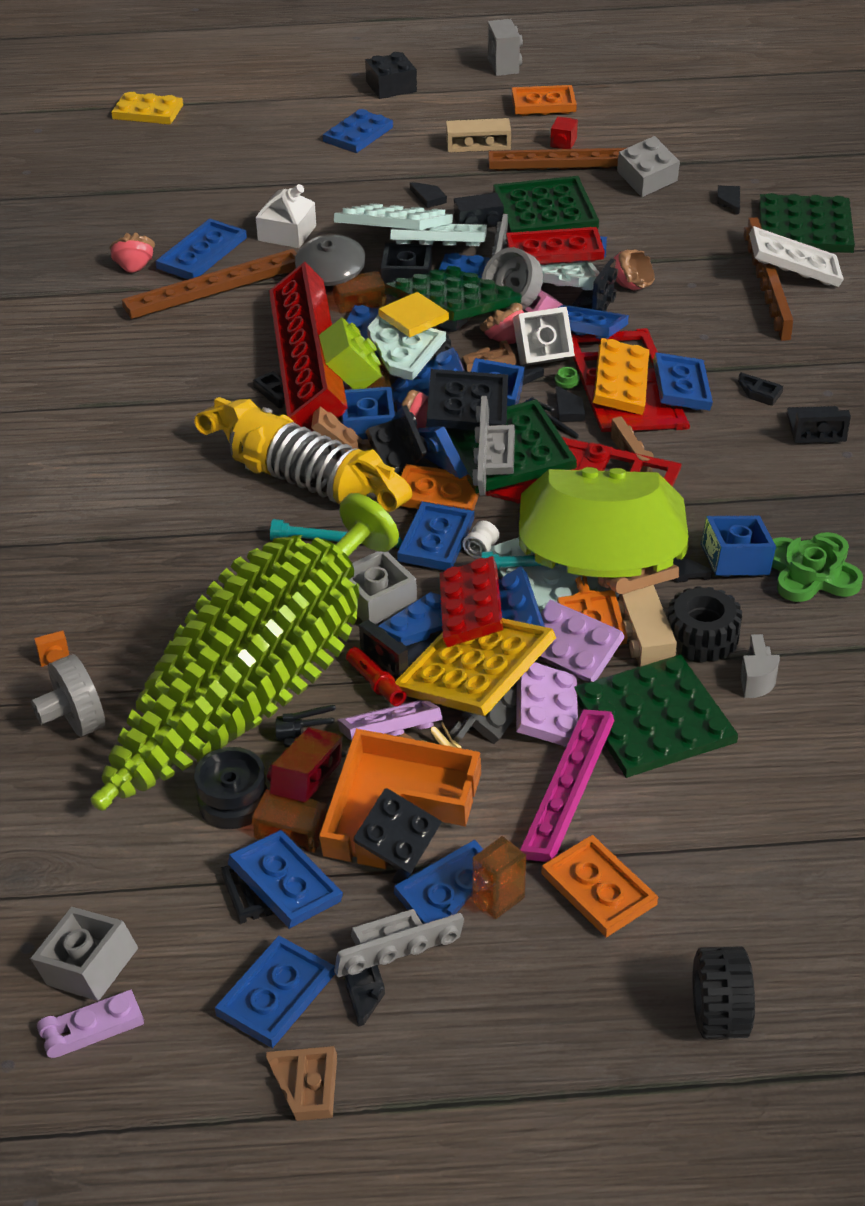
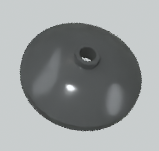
[295,234,365,286]

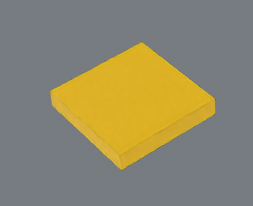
[378,292,449,337]

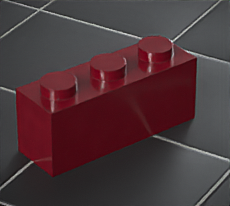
[267,727,343,803]

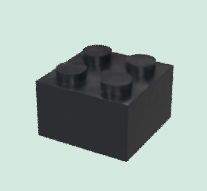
[365,52,417,99]
[381,243,432,292]

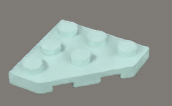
[540,261,599,290]
[367,314,446,380]

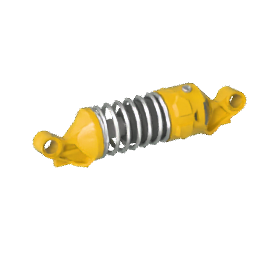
[194,397,412,512]

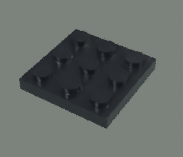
[426,369,508,430]

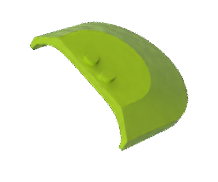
[519,467,688,578]

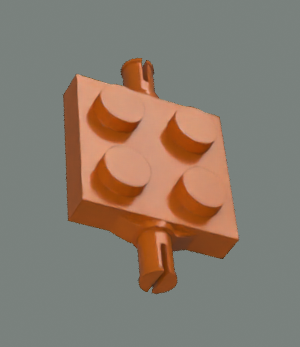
[557,576,628,645]

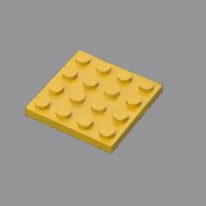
[395,618,556,716]

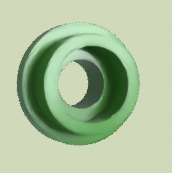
[555,367,580,389]

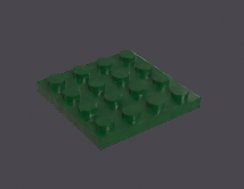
[493,176,599,233]
[759,193,855,253]
[385,266,522,321]
[445,399,577,494]
[575,654,738,778]

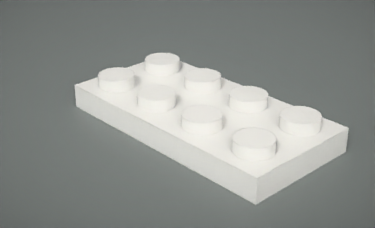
[749,226,844,287]

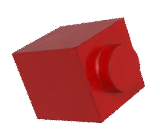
[550,116,578,149]

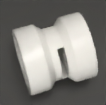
[463,521,500,559]

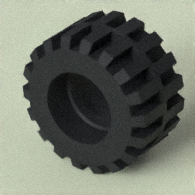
[667,586,742,662]
[692,946,755,1039]

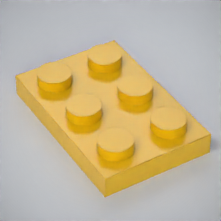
[111,92,183,125]

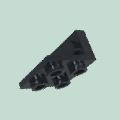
[572,258,618,311]
[365,405,427,475]
[787,406,851,444]
[359,620,433,679]
[353,788,442,884]

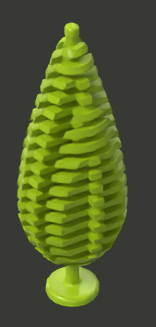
[90,493,399,811]

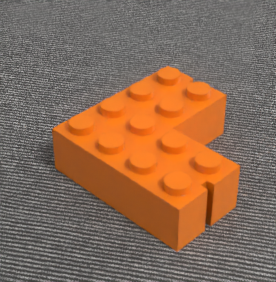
[319,728,481,869]

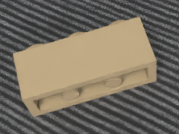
[446,118,511,152]
[618,585,677,667]

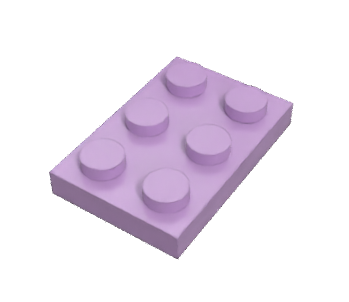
[538,599,625,682]
[516,662,578,747]
[338,700,442,741]

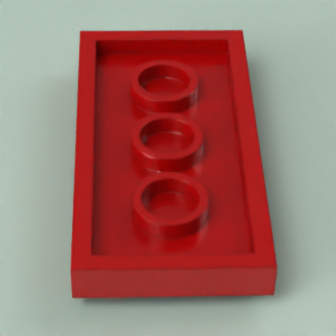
[506,227,605,265]
[439,556,503,647]

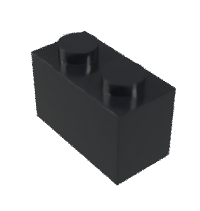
[454,193,504,228]

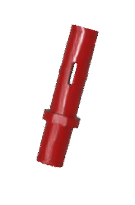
[346,647,407,706]

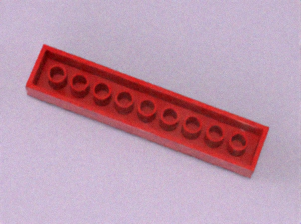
[269,262,348,432]

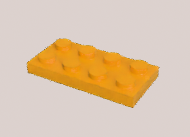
[593,338,649,415]

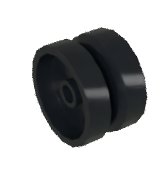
[194,747,268,829]

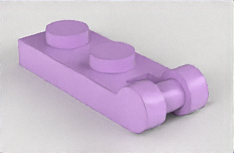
[37,989,144,1058]

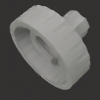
[482,247,543,310]
[31,654,105,737]

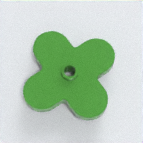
[772,532,863,602]

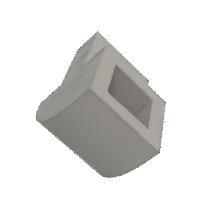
[740,634,780,698]

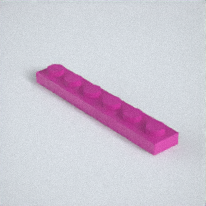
[520,709,615,862]

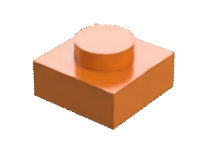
[34,630,69,667]

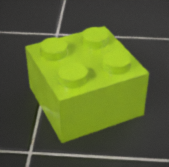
[319,317,382,389]

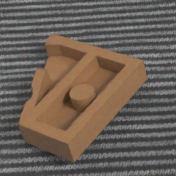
[462,340,516,372]
[266,1046,337,1121]

